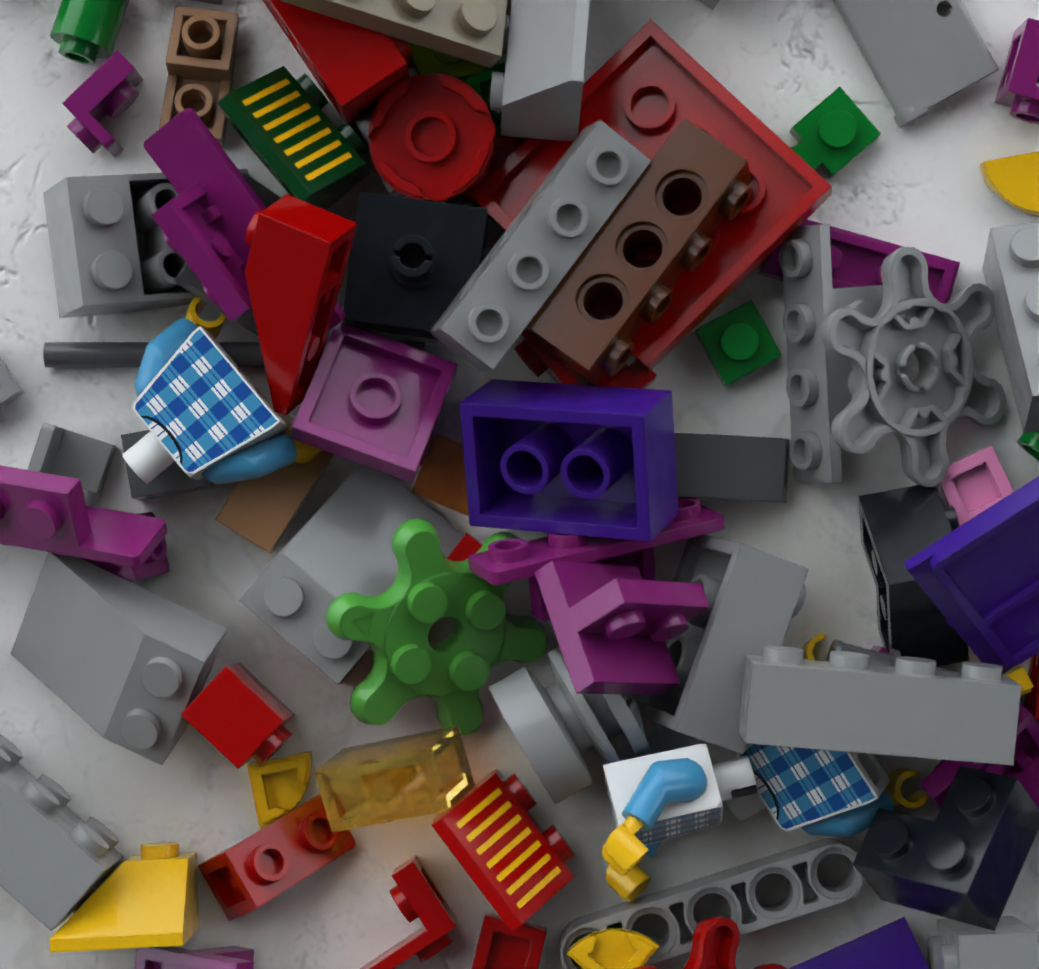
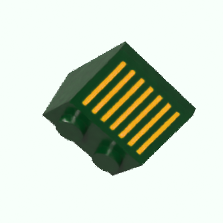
[217,66,370,210]

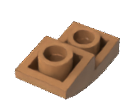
[159,5,239,148]

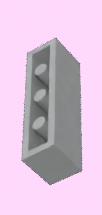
[738,645,1021,766]

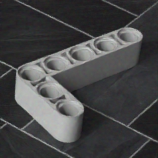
[559,838,865,969]

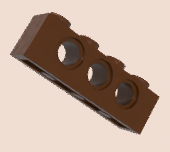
[526,118,752,386]

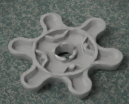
[820,247,1006,487]

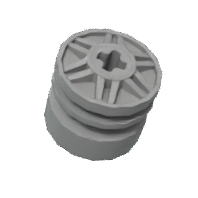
[488,649,652,805]

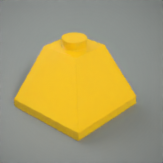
[49,842,200,953]

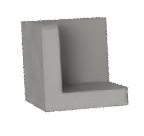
[27,422,117,506]

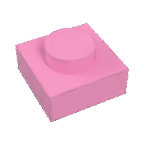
[936,445,1014,527]

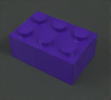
[460,379,679,542]

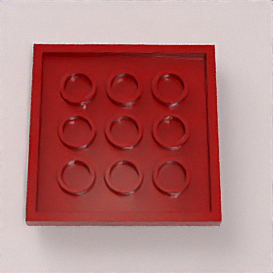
[469,19,832,373]

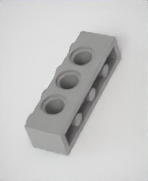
[429,120,651,372]

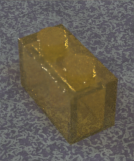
[314,725,475,833]

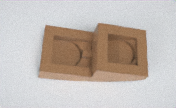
[215,415,335,554]

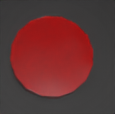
[368,73,497,203]

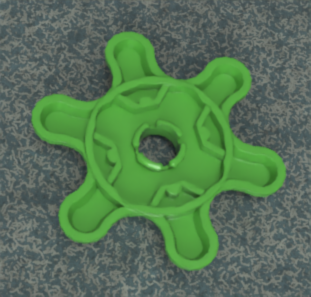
[326,518,547,735]

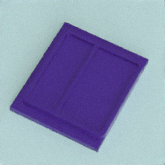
[904,476,1039,674]

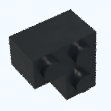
[859,485,969,667]
[853,766,1039,931]

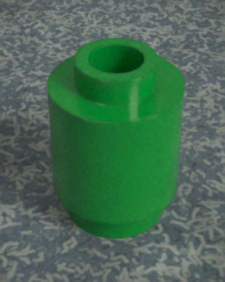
[50,0,129,65]

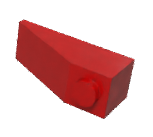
[245,194,357,416]

